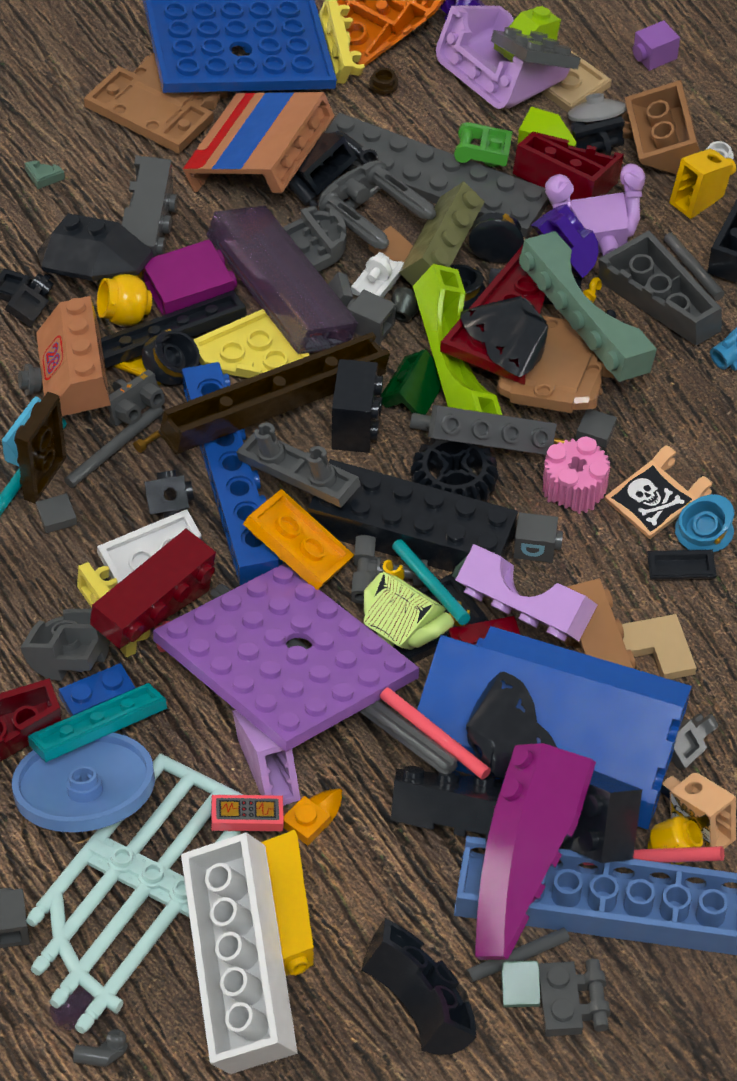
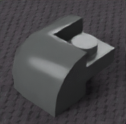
[21,608,110,681]

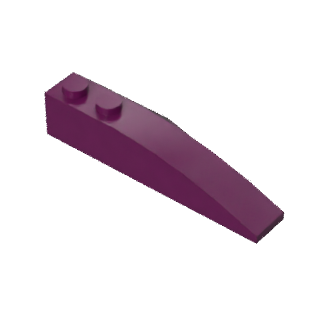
[475,743,596,960]

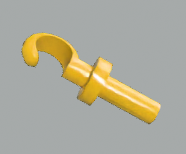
[583,277,602,303]

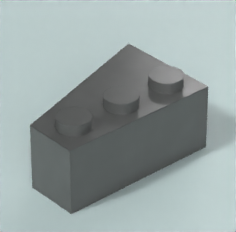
[122,155,178,257]

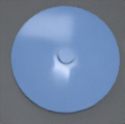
[12,732,155,832]

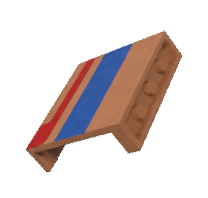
[183,92,335,193]

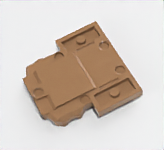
[84,52,228,154]
[497,315,615,413]

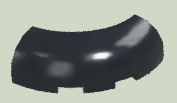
[361,918,476,1055]

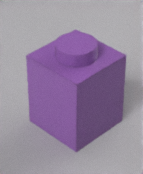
[633,20,680,70]

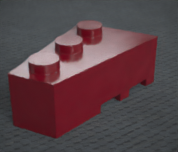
[512,131,624,200]

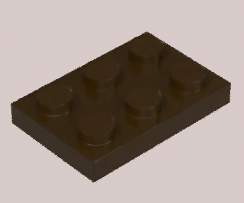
[14,392,66,504]

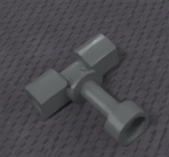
[351,535,428,604]

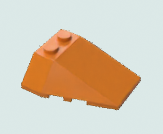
[337,0,444,66]

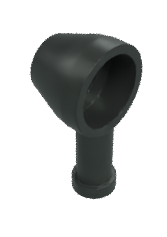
[391,287,420,322]

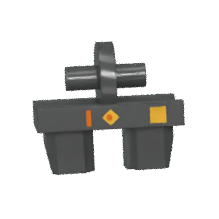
[107,369,165,427]

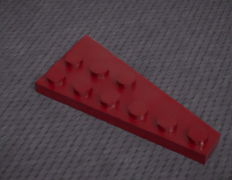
[440,245,545,385]

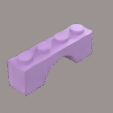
[455,544,597,642]

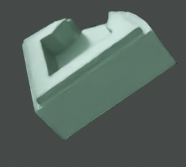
[24,161,65,189]

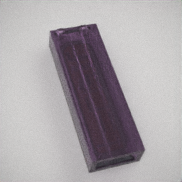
[206,206,358,354]

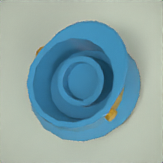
[675,494,734,552]

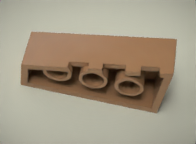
[564,578,636,669]

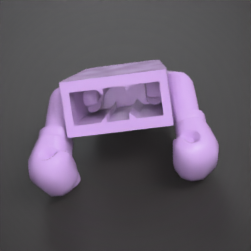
[545,164,646,256]

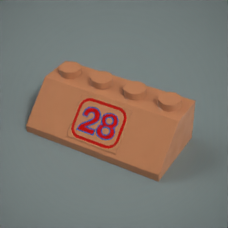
[36,296,111,416]

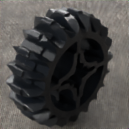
[410,438,498,502]

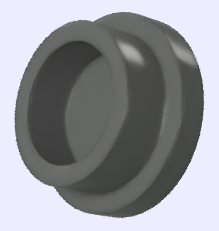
[18,364,42,396]

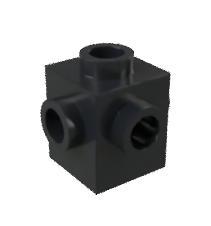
[144,470,194,518]

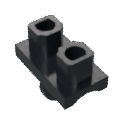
[570,116,625,155]

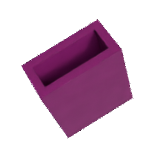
[142,239,237,316]

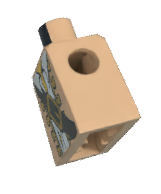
[661,773,736,849]

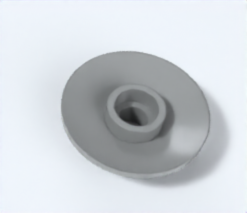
[568,93,626,122]

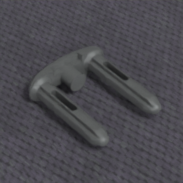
[318,161,436,249]

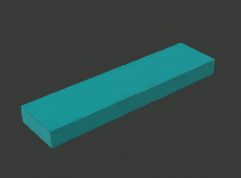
[28,683,167,762]

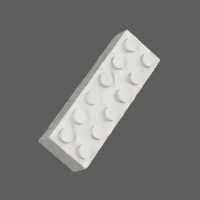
[181,833,298,1074]

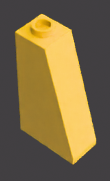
[261,830,314,976]

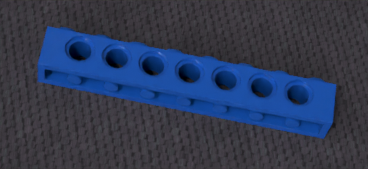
[182,362,284,586]

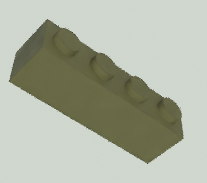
[399,181,485,286]

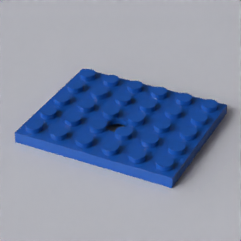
[143,0,337,93]

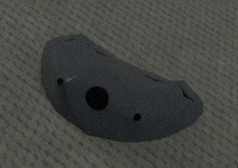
[460,296,548,377]
[466,672,557,780]

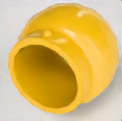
[97,274,152,327]

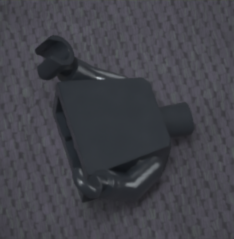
[288,131,379,208]

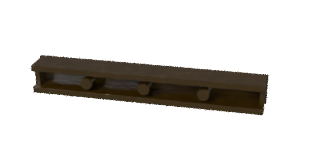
[158,332,390,454]

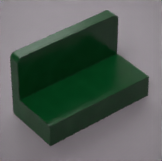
[380,349,442,415]

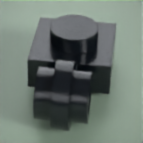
[4,273,54,327]

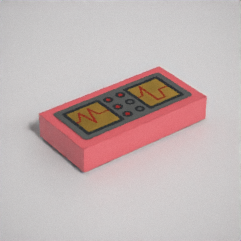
[211,795,284,832]

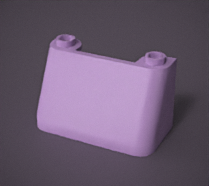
[436,6,570,109]

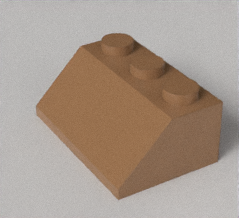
[624,80,701,174]

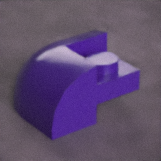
[531,204,599,278]

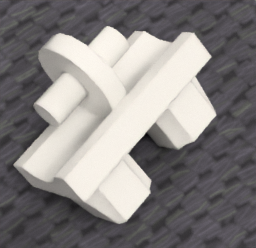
[351,252,404,298]

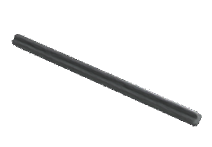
[210,584,458,774]

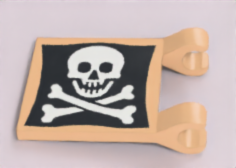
[605,445,712,539]

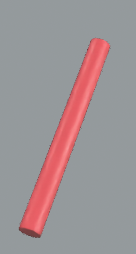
[380,687,491,780]
[583,846,725,866]

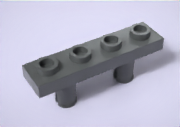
[428,405,557,455]
[236,423,361,508]

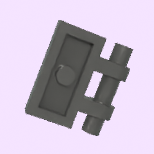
[539,959,611,1037]

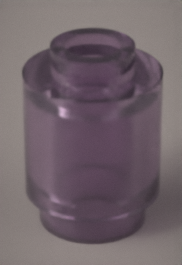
[49,985,108,1031]

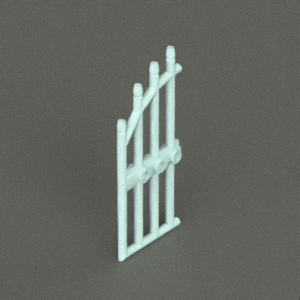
[26,753,243,1034]

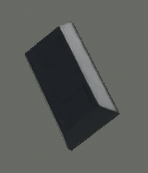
[647,549,717,581]

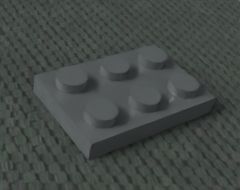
[491,27,581,70]

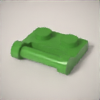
[454,122,512,167]

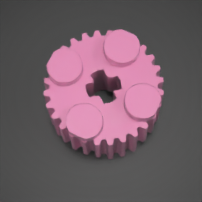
[542,436,610,514]

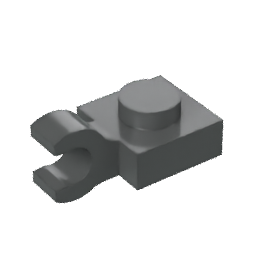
[672,714,719,768]

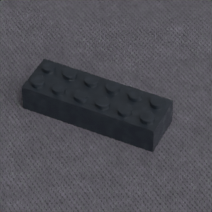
[308,459,518,573]

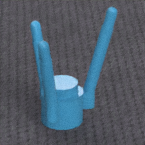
[710,327,737,371]

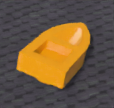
[283,788,342,846]

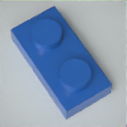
[58,663,135,716]

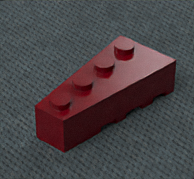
[90,528,216,649]
[0,678,61,762]

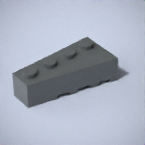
[598,230,722,346]

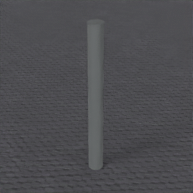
[64,406,164,488]

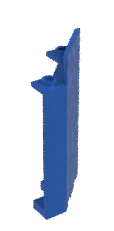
[412,626,692,830]

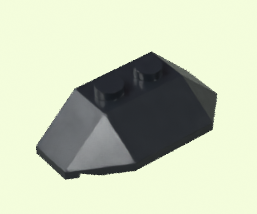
[37,213,154,281]

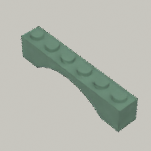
[519,231,657,382]

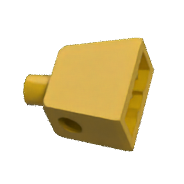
[669,149,736,219]

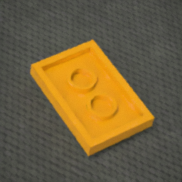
[243,489,354,590]

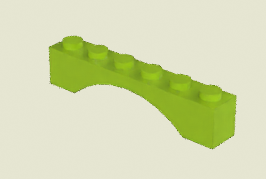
[413,264,502,415]

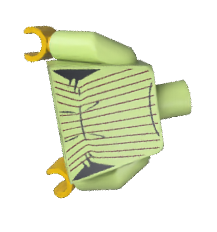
[364,560,470,650]

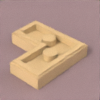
[622,614,697,680]

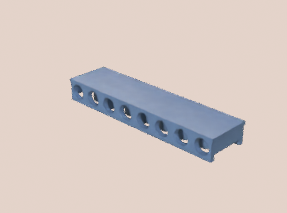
[454,836,737,955]

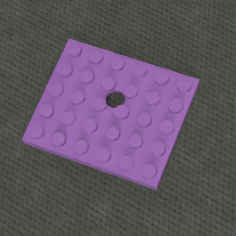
[153,563,419,752]

